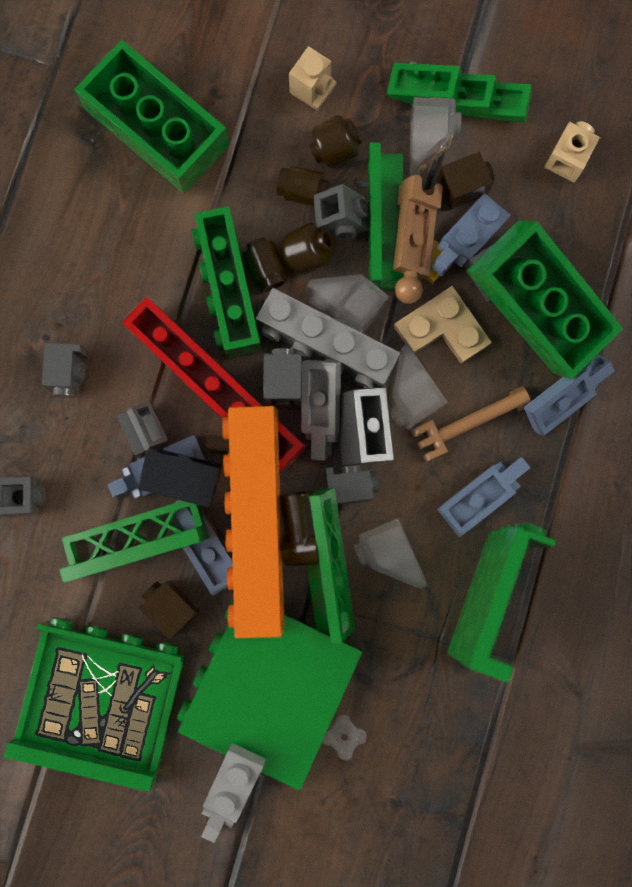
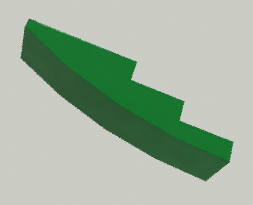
[387,63,533,123]

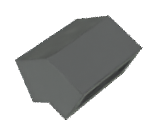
[117,401,168,458]

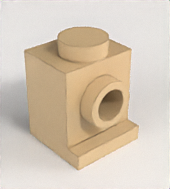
[289,46,336,111]
[544,121,600,183]

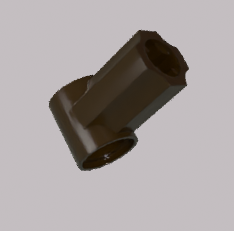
[280,491,319,566]

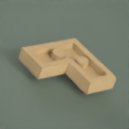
[394,286,492,364]

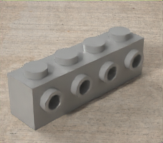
[256,288,400,389]

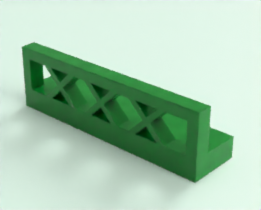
[368,142,404,291]
[304,488,356,644]
[59,501,209,583]

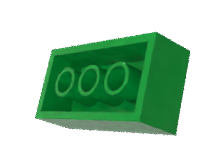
[74,40,230,194]
[467,220,623,380]

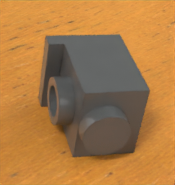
[42,343,88,398]
[325,465,379,505]
[0,477,46,516]

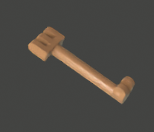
[411,386,531,462]

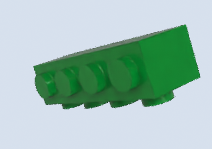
[191,206,262,359]

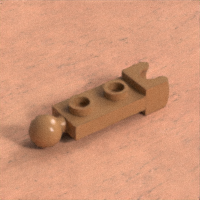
[393,175,443,304]

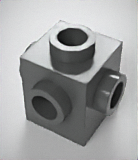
[314,184,370,241]

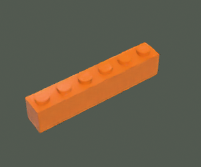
[222,406,285,638]

